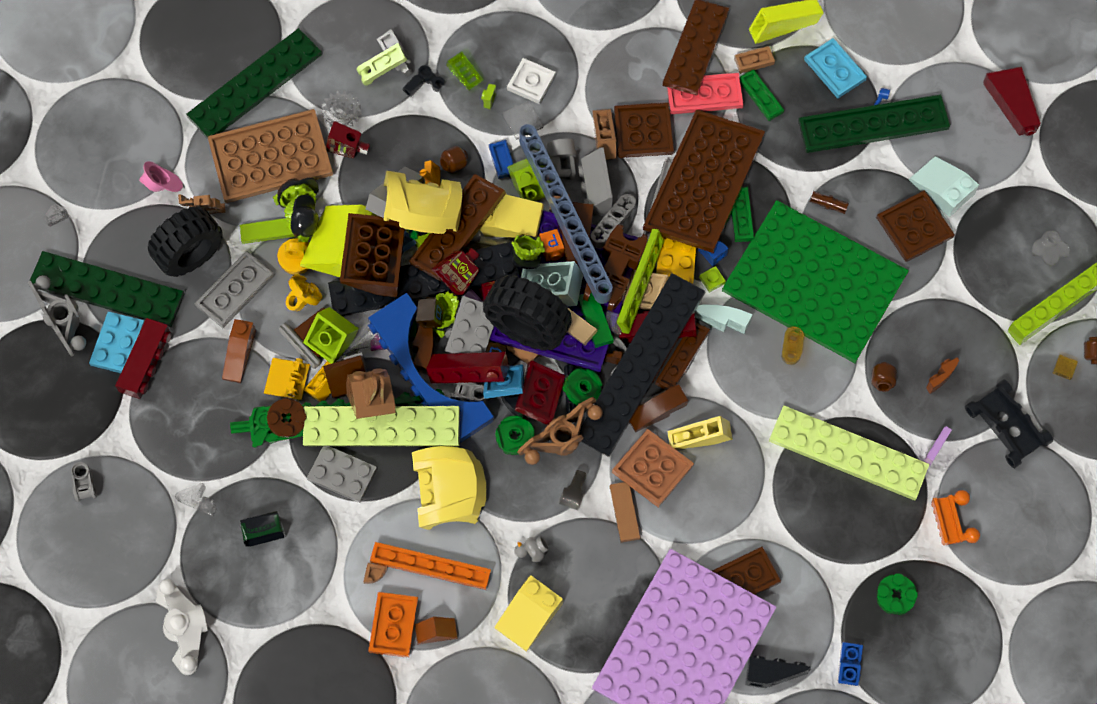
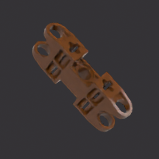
[583,224,648,312]

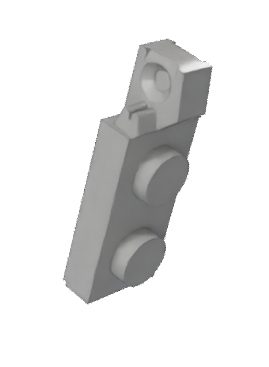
[377,29,413,77]

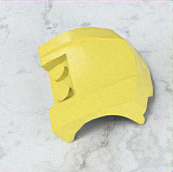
[383,171,462,234]
[412,446,486,530]

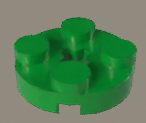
[563,368,602,406]
[495,416,534,455]
[876,574,918,615]

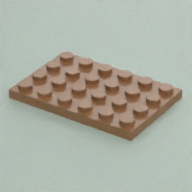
[208,109,333,204]

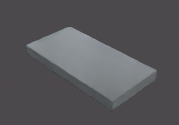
[194,251,275,328]

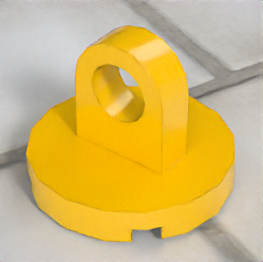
[277,238,309,274]
[286,274,322,311]

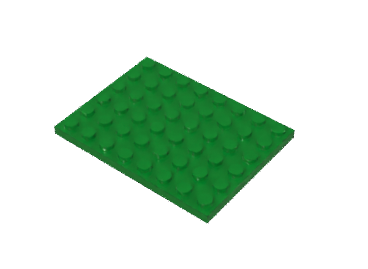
[722,200,909,363]

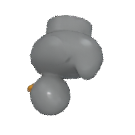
[514,536,549,562]

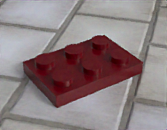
[515,360,565,425]

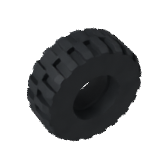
[483,275,572,351]

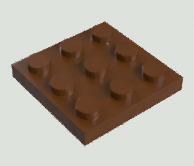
[614,102,674,158]
[876,190,955,262]

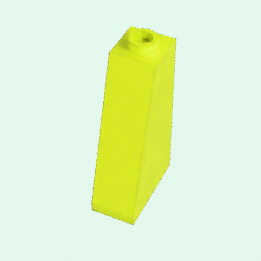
[749,0,823,44]

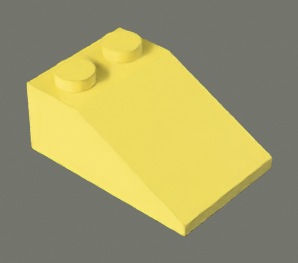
[479,194,544,238]
[494,575,563,652]

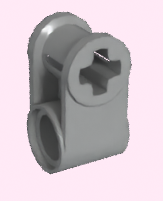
[451,382,489,405]
[71,462,97,502]

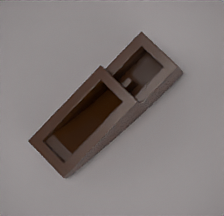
[412,325,434,375]
[630,384,688,433]

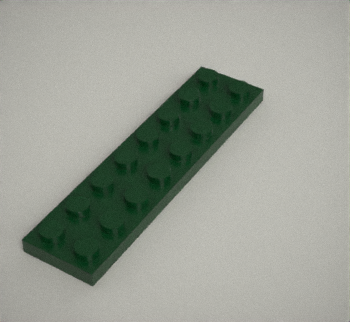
[186,28,322,139]
[798,94,950,153]
[28,251,184,327]

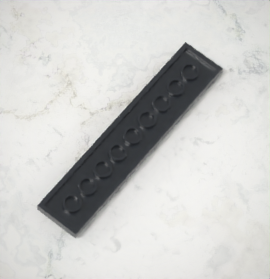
[328,242,520,317]
[579,273,705,458]

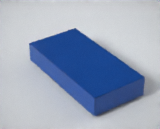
[488,140,514,179]

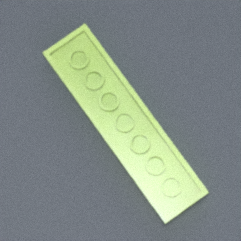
[769,405,929,501]
[303,406,460,446]

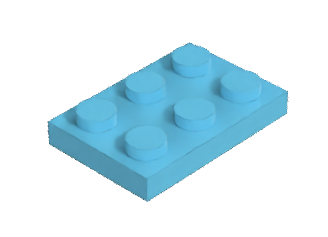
[804,38,867,99]
[89,312,145,373]

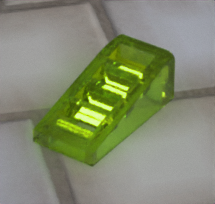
[446,51,483,90]

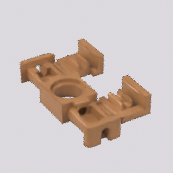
[178,194,226,214]

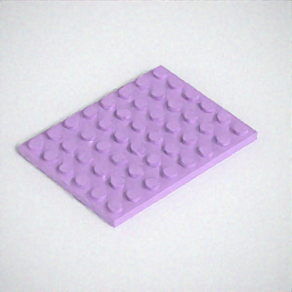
[592,549,776,704]

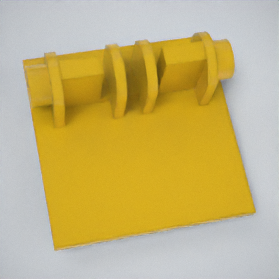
[264,358,310,400]

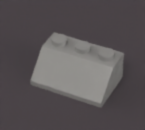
[578,148,612,216]

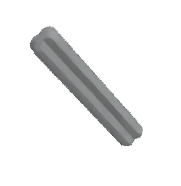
[279,323,321,369]

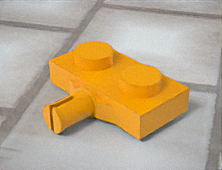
[419,160,441,186]

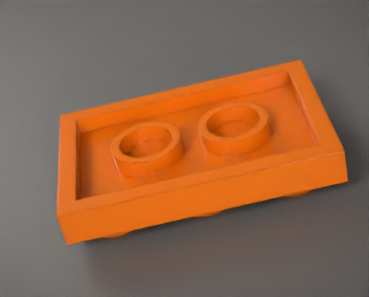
[369,592,418,658]

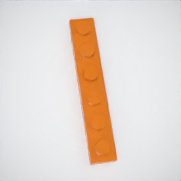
[370,542,491,590]

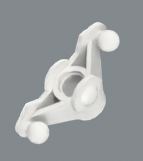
[156,579,207,675]

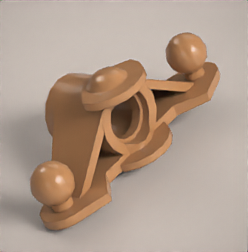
[517,397,603,465]

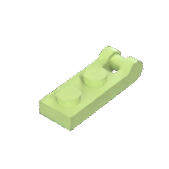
[356,43,407,85]

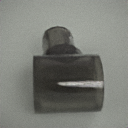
[559,470,587,510]

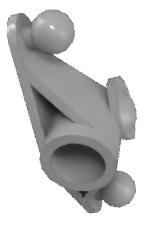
[28,275,86,357]

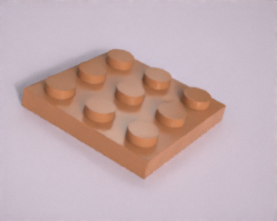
[612,429,694,508]

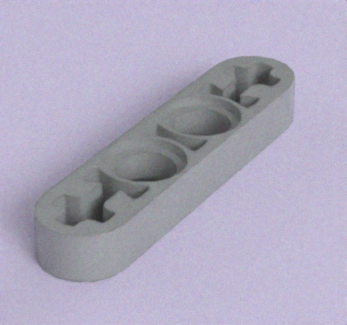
[590,194,636,248]

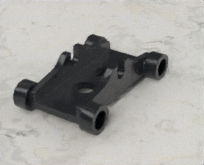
[965,379,1053,468]

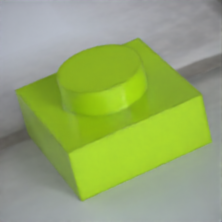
[481,84,496,109]
[699,266,726,293]

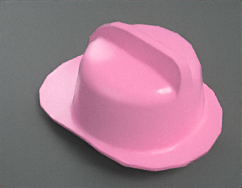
[139,161,183,192]

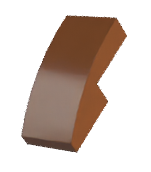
[926,358,959,394]

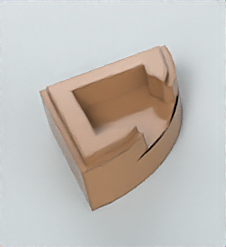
[363,563,387,584]

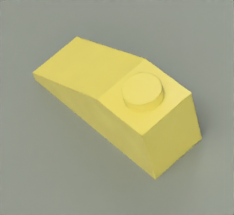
[667,416,733,450]

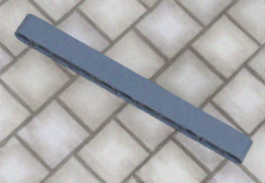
[519,124,613,304]

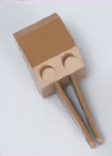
[346,368,396,419]

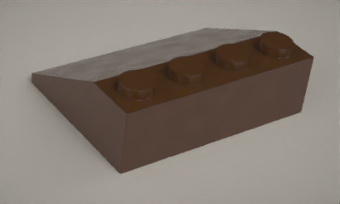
[340,213,405,297]

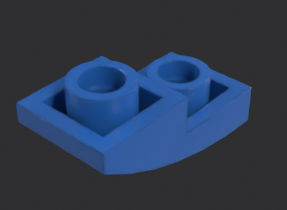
[838,642,863,686]

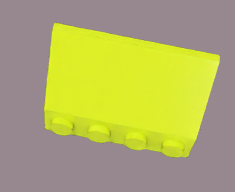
[300,205,378,277]

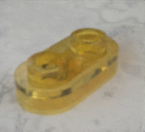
[781,327,804,365]

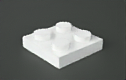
[507,58,556,104]

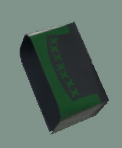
[240,511,286,547]

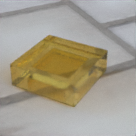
[1052,355,1078,380]

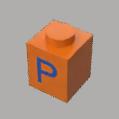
[539,229,565,262]

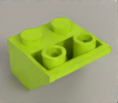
[507,159,553,201]

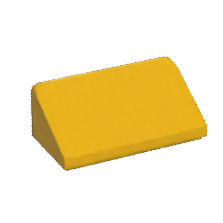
[304,361,331,402]

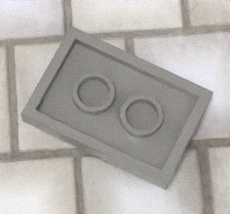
[445,296,493,353]
[307,446,377,503]

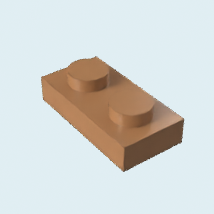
[734,46,775,74]

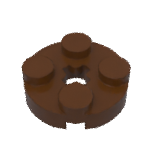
[267,398,306,438]

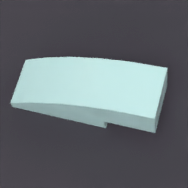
[695,304,753,334]

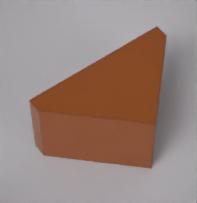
[415,617,457,645]

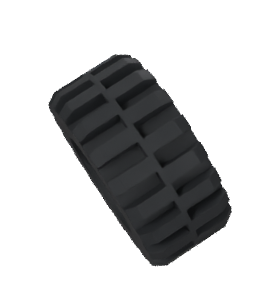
[148,206,223,277]

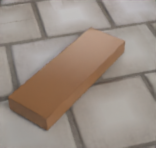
[609,482,640,543]

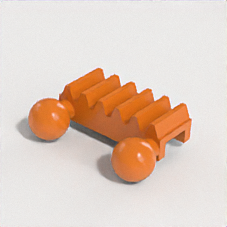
[931,490,980,546]

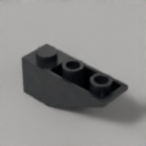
[745,655,811,688]

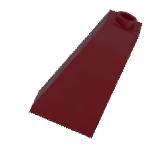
[983,67,1041,136]

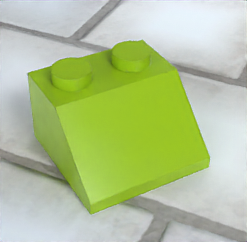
[303,307,359,364]

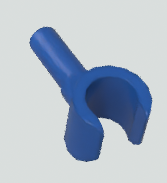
[874,88,890,105]

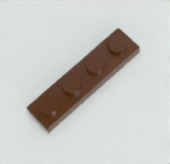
[655,322,710,390]

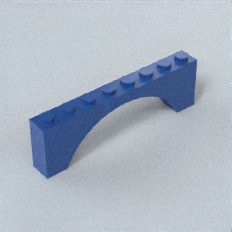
[367,293,494,447]

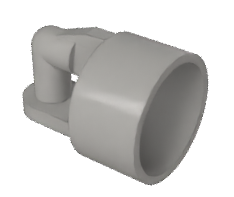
[547,139,576,180]

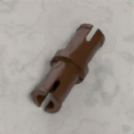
[809,191,849,214]

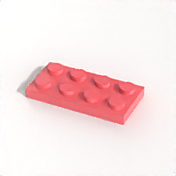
[667,73,743,115]

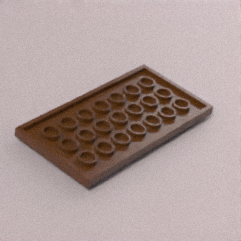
[643,110,765,253]

